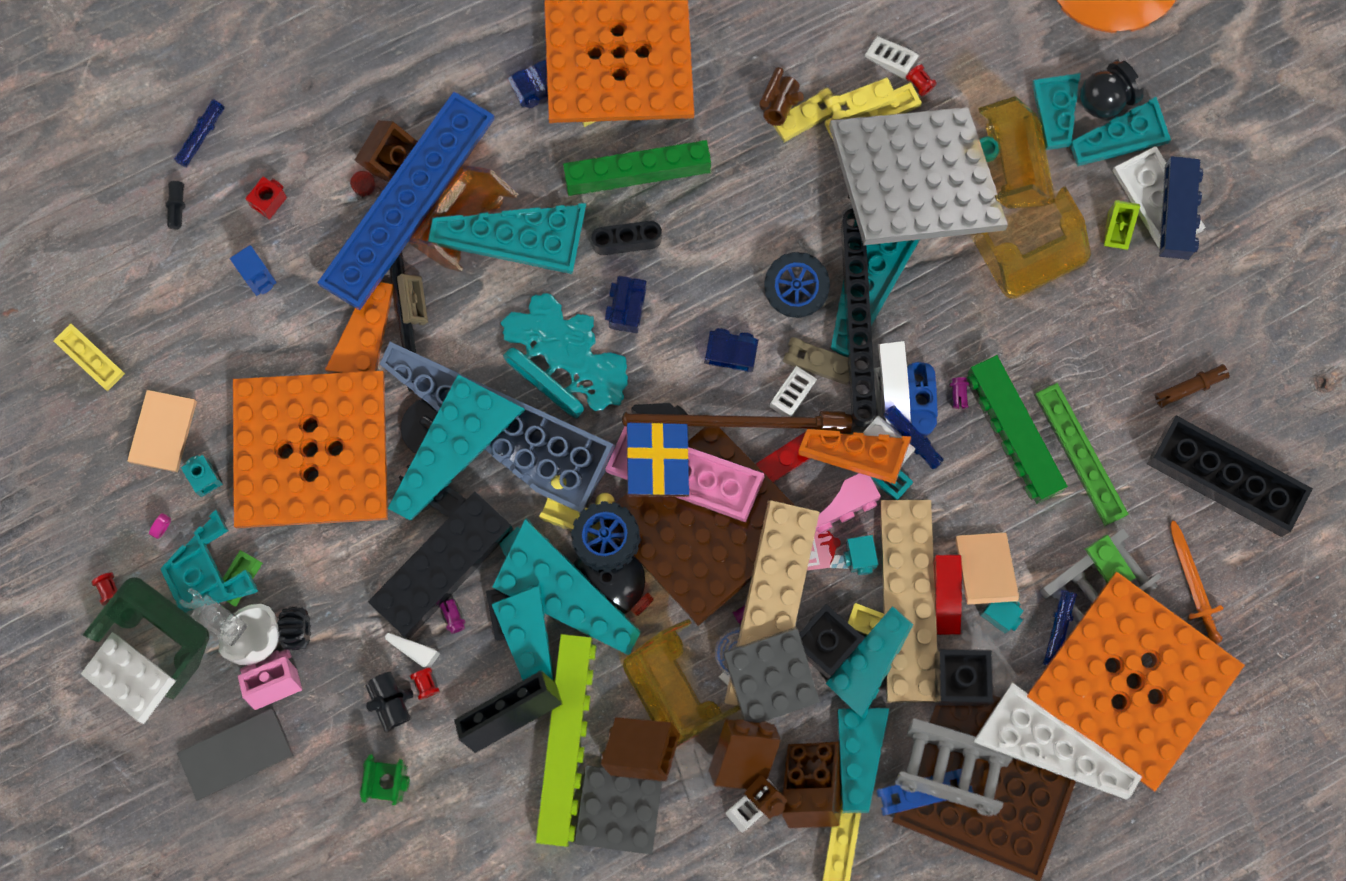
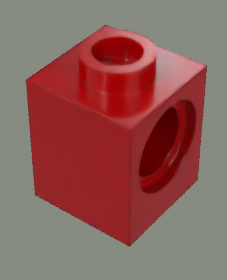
[245,177,287,220]

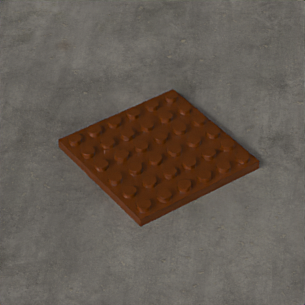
[604,426,795,626]
[892,695,1076,881]

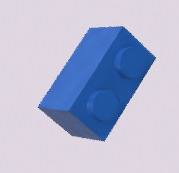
[229,245,277,296]

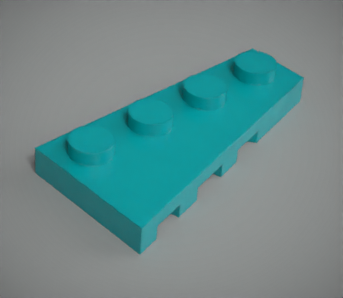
[826,606,914,719]

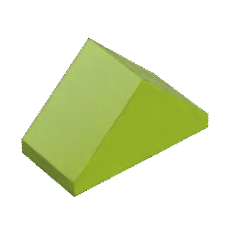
[1104,200,1140,250]

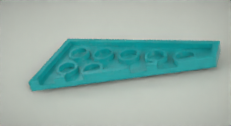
[428,203,586,274]
[831,220,921,357]
[388,375,526,521]
[492,518,641,655]

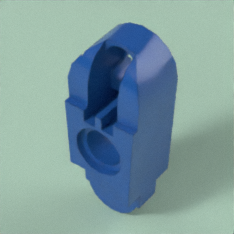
[907,362,938,436]

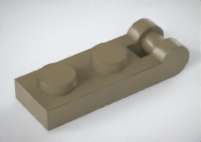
[782,337,855,385]

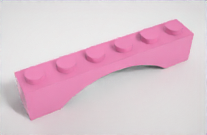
[815,473,881,534]

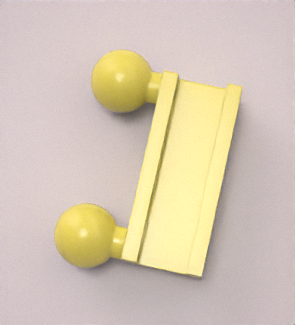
[539,475,615,540]

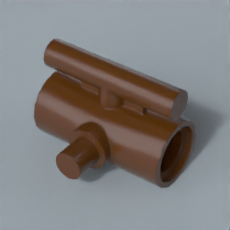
[760,67,804,126]

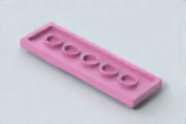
[605,427,765,522]

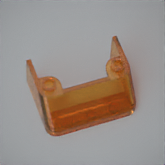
[408,165,519,272]

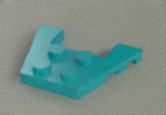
[160,510,258,612]

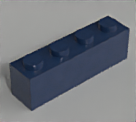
[1159,156,1203,260]

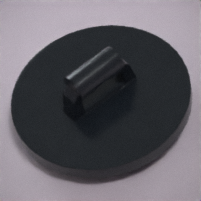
[401,399,438,454]

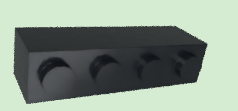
[454,670,562,753]

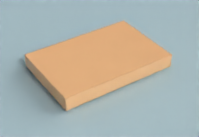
[127,390,197,473]
[955,533,1019,604]

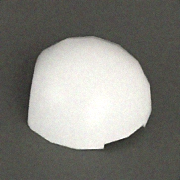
[218,604,279,665]

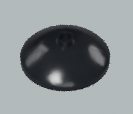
[574,543,645,615]

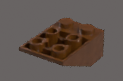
[781,742,842,828]

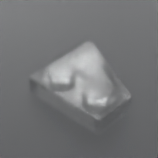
[674,743,728,802]

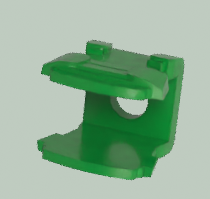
[360,755,410,805]

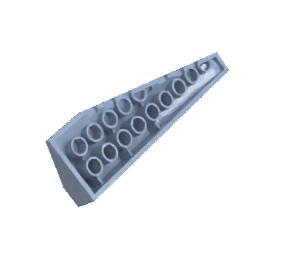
[380,342,616,512]

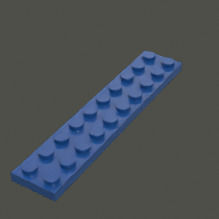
[318,92,495,310]

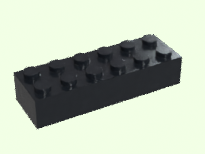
[1147,415,1313,537]
[368,491,513,640]

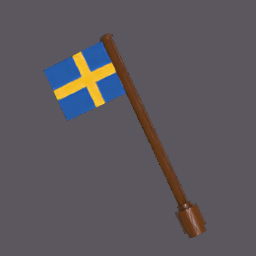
[622,411,852,497]

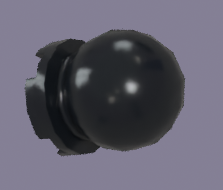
[1080,59,1144,119]

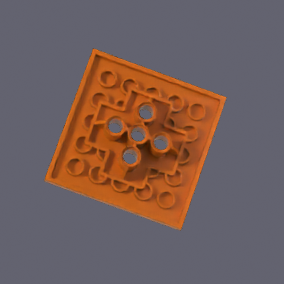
[545,0,694,123]
[233,371,388,528]
[1027,572,1245,791]

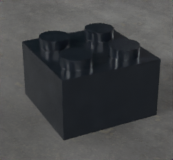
[799,604,864,679]
[935,649,993,706]

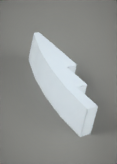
[878,341,911,436]

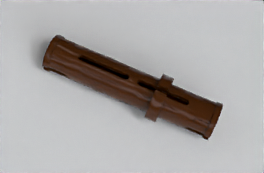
[1155,364,1230,408]

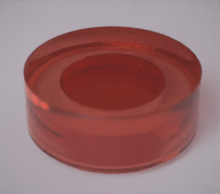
[350,171,376,196]
[631,592,654,616]

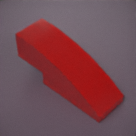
[934,555,962,635]

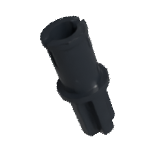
[165,181,185,230]

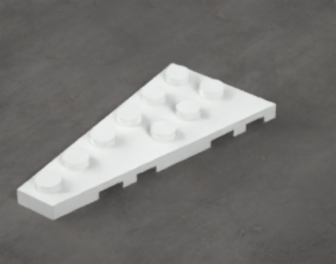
[974,683,1142,800]

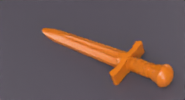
[1170,521,1224,644]

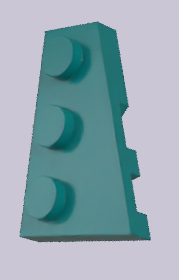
[1032,73,1081,150]

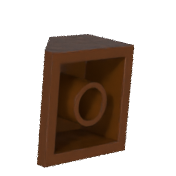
[354,120,418,182]

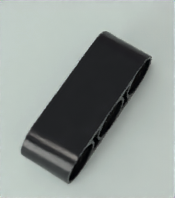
[591,221,662,255]

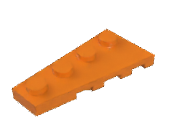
[325,282,394,373]
[799,429,911,484]

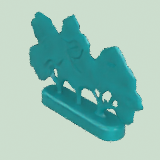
[501,293,628,419]

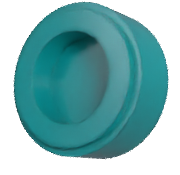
[979,136,1000,162]

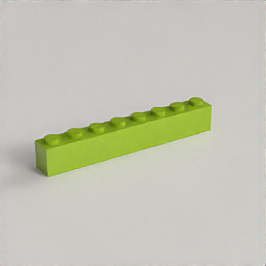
[536,634,597,847]

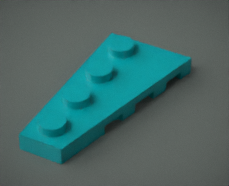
[1070,97,1171,166]
[492,585,554,681]
[837,708,889,813]

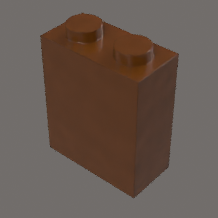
[601,717,680,782]
[709,719,781,791]

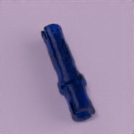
[174,99,225,168]
[883,405,944,469]
[1042,589,1077,666]

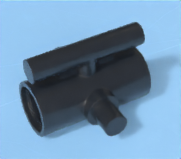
[365,671,413,733]

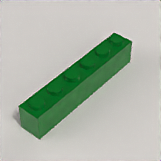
[563,140,711,196]
[967,355,1068,504]

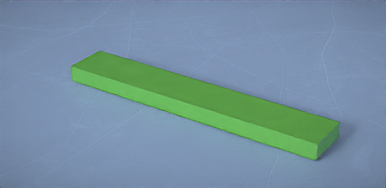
[1034,383,1129,526]

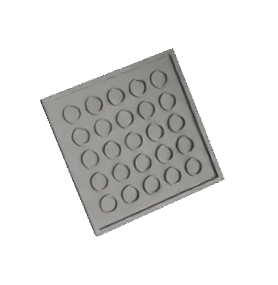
[829,108,1008,245]

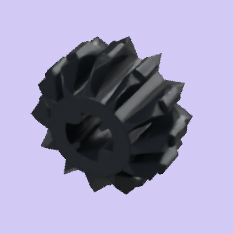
[277,606,311,650]

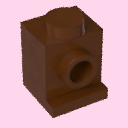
[743,774,788,820]

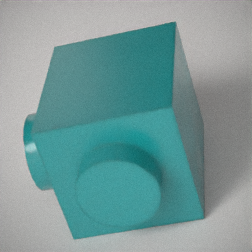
[181,455,223,497]
[843,535,878,575]
[980,601,1024,634]

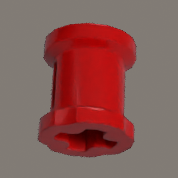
[905,64,937,96]
[91,572,123,605]
[410,667,440,700]

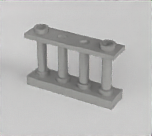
[1039,529,1161,624]
[895,718,1013,816]

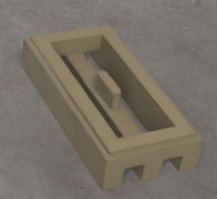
[397,274,428,325]

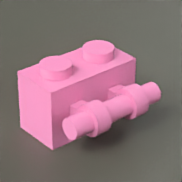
[238,649,302,710]

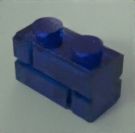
[605,276,647,333]

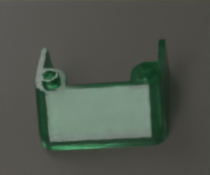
[82,577,209,700]

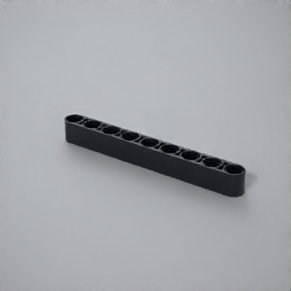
[841,208,876,427]

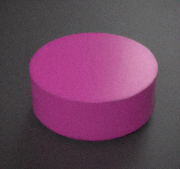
[149,513,171,539]

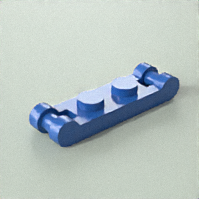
[876,769,974,816]

